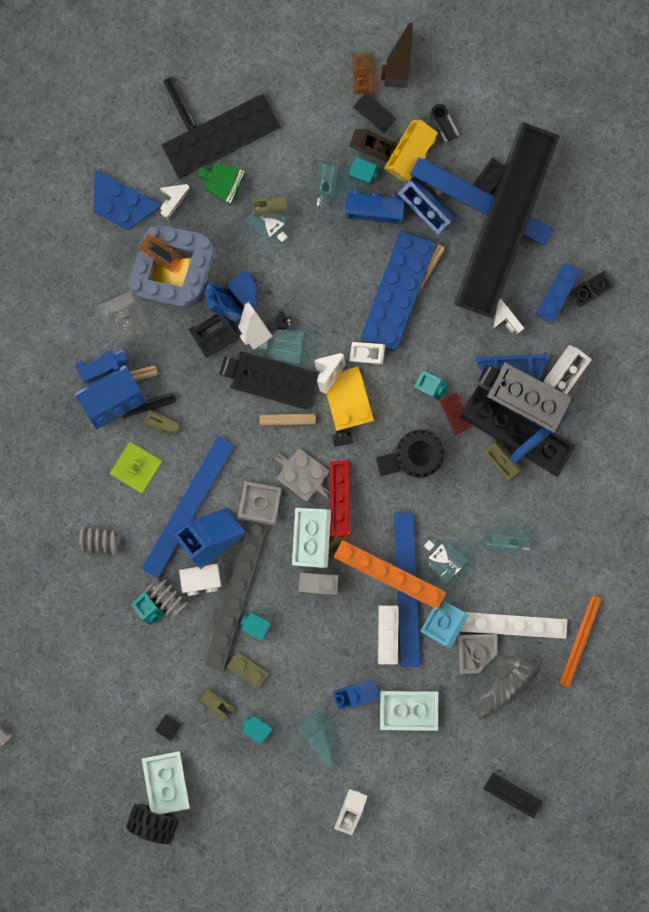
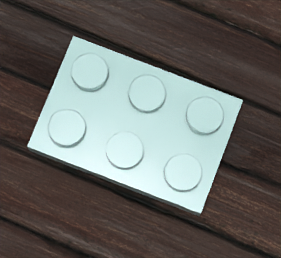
[292,508,331,568]
[380,691,438,731]
[142,751,190,815]

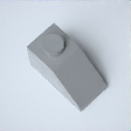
[299,573,338,595]

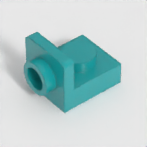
[414,371,448,401]
[131,592,165,625]

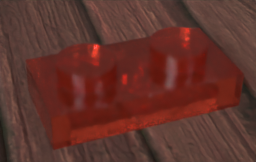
[439,392,472,435]

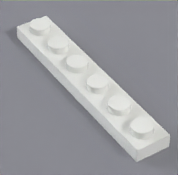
[461,612,567,639]

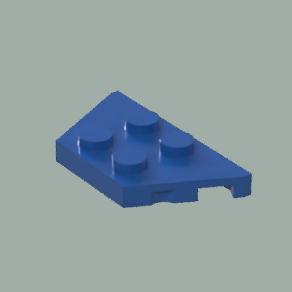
[94,170,161,230]
[204,280,244,323]
[475,354,550,387]

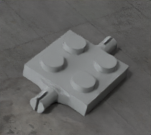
[275,448,330,502]

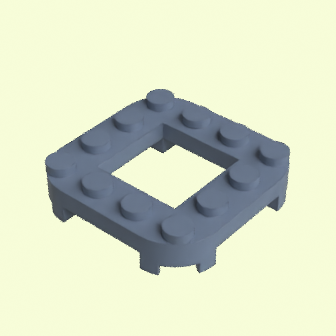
[129,226,217,310]

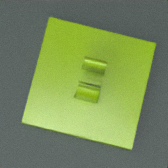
[110,442,162,494]

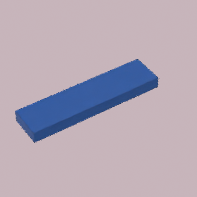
[510,410,570,463]

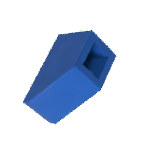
[333,679,380,710]

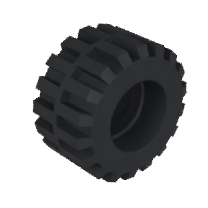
[396,429,445,478]
[126,804,179,845]

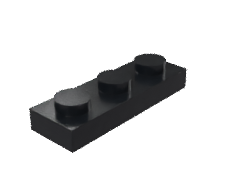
[483,772,543,819]

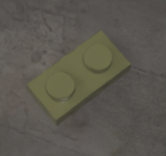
[483,440,523,480]
[227,652,269,690]

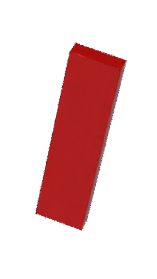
[330,460,351,538]

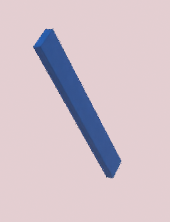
[410,157,553,246]
[141,436,235,578]
[394,513,420,667]

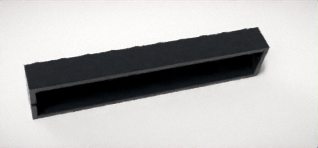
[454,122,560,319]

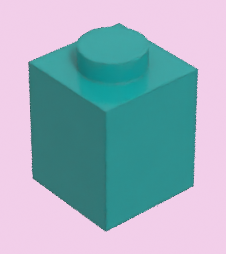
[348,157,379,185]
[240,612,271,640]
[242,714,272,745]

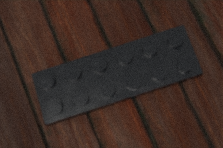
[161,93,281,179]
[459,385,576,477]

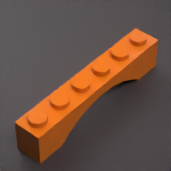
[334,540,447,610]

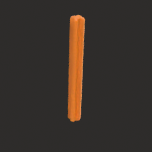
[560,596,602,687]

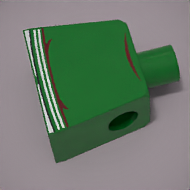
[197,163,246,207]

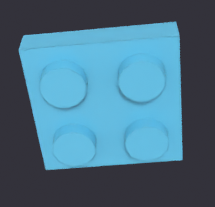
[420,600,469,648]

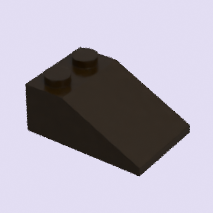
[381,22,413,88]

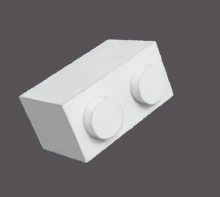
[179,564,222,596]

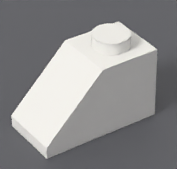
[239,302,273,349]
[334,789,367,835]

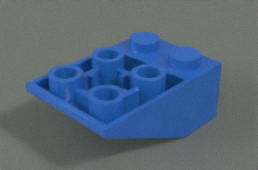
[173,508,246,569]

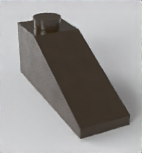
[349,129,398,162]

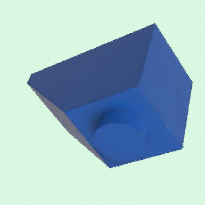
[227,271,257,310]

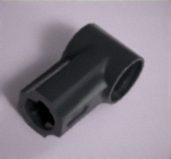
[429,104,460,143]

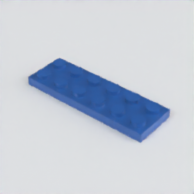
[361,231,436,351]

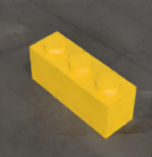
[384,120,438,181]

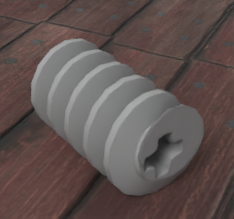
[79,526,120,555]
[145,578,187,619]

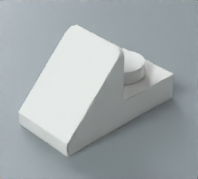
[160,184,191,220]
[493,298,524,334]
[350,342,385,365]
[314,353,346,394]

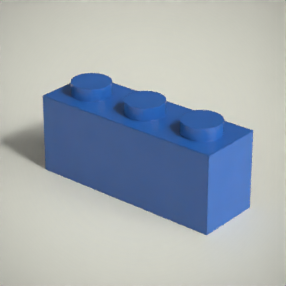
[398,177,456,235]
[535,263,581,324]

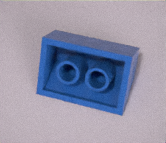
[345,191,404,224]
[75,365,147,430]

